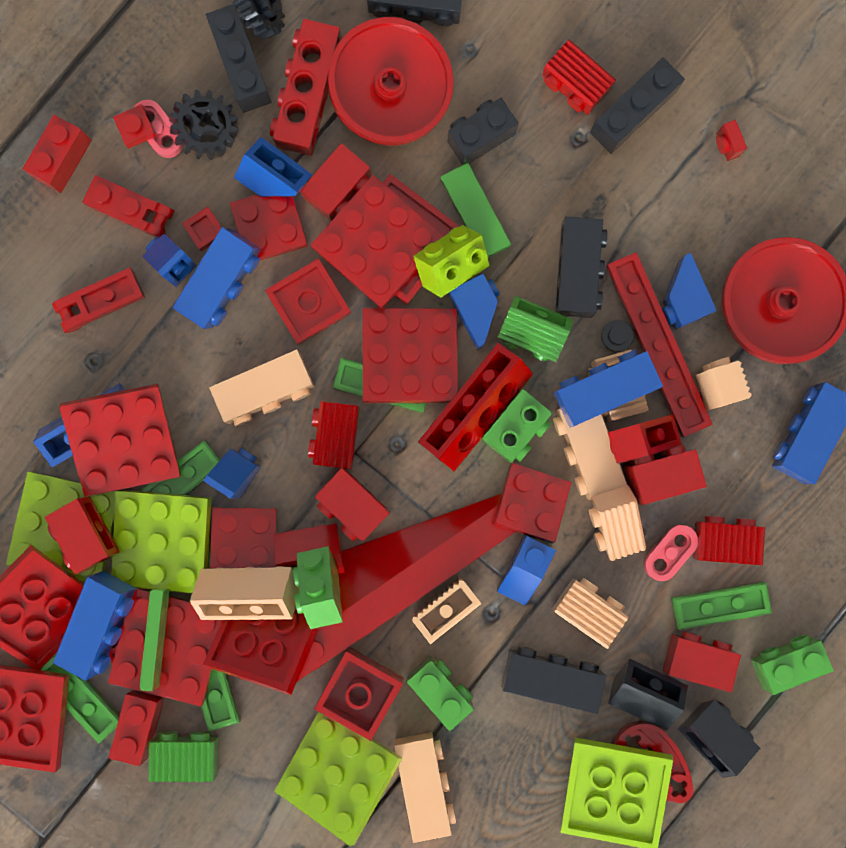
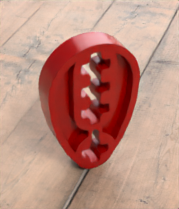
[612,721,694,804]

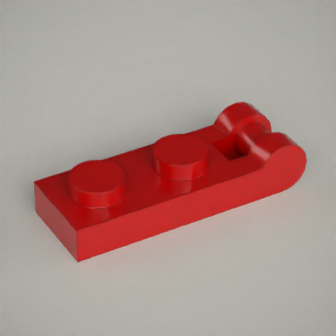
[82,175,175,238]
[52,267,145,333]

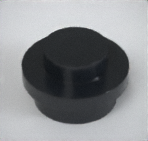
[601,320,633,352]

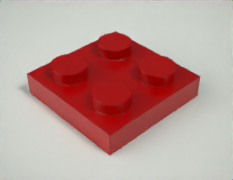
[230,195,308,261]
[265,258,351,345]
[493,463,572,543]
[210,507,276,569]

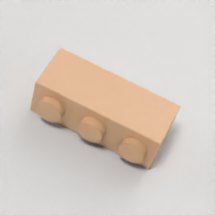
[209,350,315,427]
[553,409,627,500]
[190,566,299,620]
[394,732,456,843]

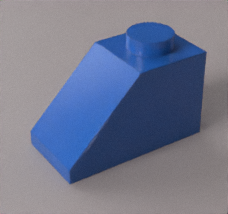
[234,137,313,196]
[143,234,197,287]
[662,253,717,330]
[449,274,500,351]
[203,447,261,499]
[497,535,556,606]

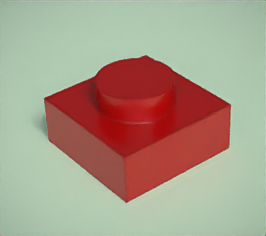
[113,104,157,149]
[716,119,747,161]
[182,206,222,251]

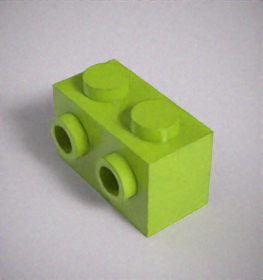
[413,225,490,297]

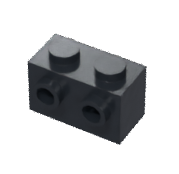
[447,97,519,165]
[608,658,688,730]
[678,699,761,778]

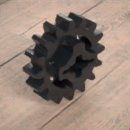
[233,0,285,40]
[169,90,238,160]

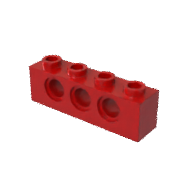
[270,19,342,156]
[418,343,533,472]

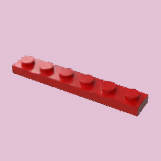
[606,252,713,438]

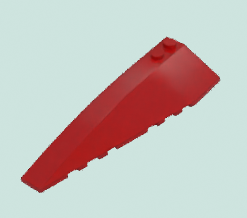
[297,493,515,682]

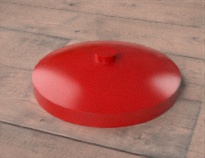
[328,17,454,146]
[721,237,846,364]

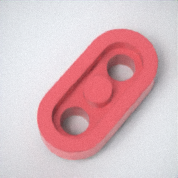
[134,100,184,158]
[644,525,698,581]

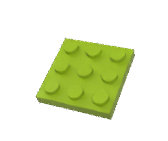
[6,472,116,582]
[111,489,212,593]
[275,712,402,846]
[561,737,673,848]

